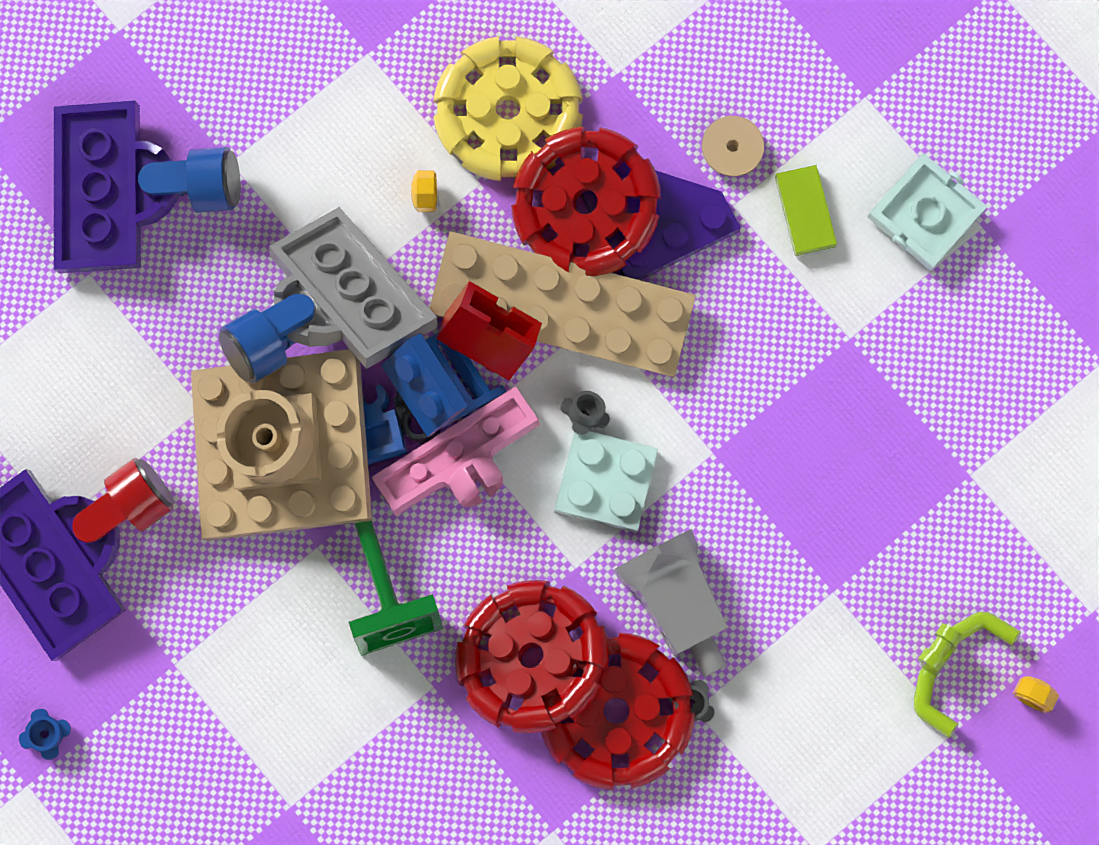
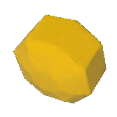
[411,170,437,212]
[1012,676,1059,713]

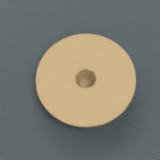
[702,116,764,177]

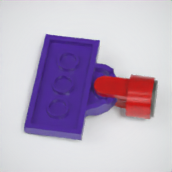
[0,458,174,661]

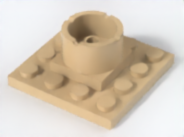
[191,349,372,541]

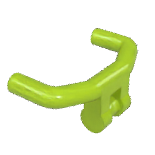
[914,612,1021,738]

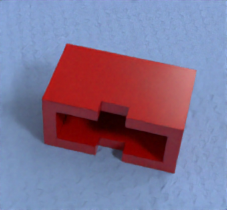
[436,281,542,381]

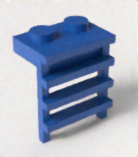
[381,333,507,437]

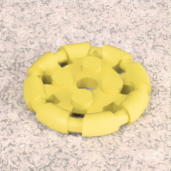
[433,36,583,181]

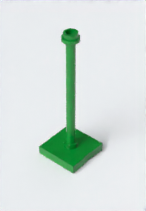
[348,521,443,656]

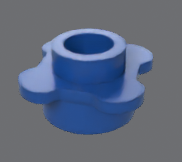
[19,709,71,760]

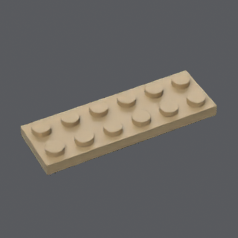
[430,231,696,377]

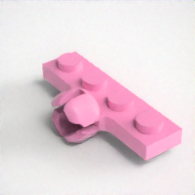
[371,386,540,516]

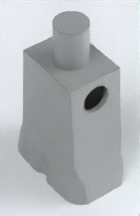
[613,529,728,677]

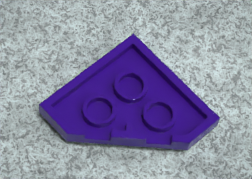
[580,162,741,281]

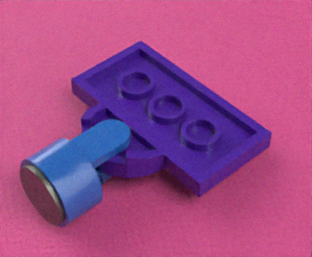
[54,100,241,274]

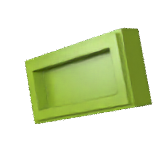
[775,165,837,256]

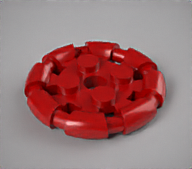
[511,126,661,276]
[455,580,609,734]
[541,632,695,790]

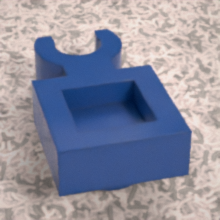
[363,384,408,465]

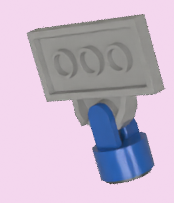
[219,207,437,384]

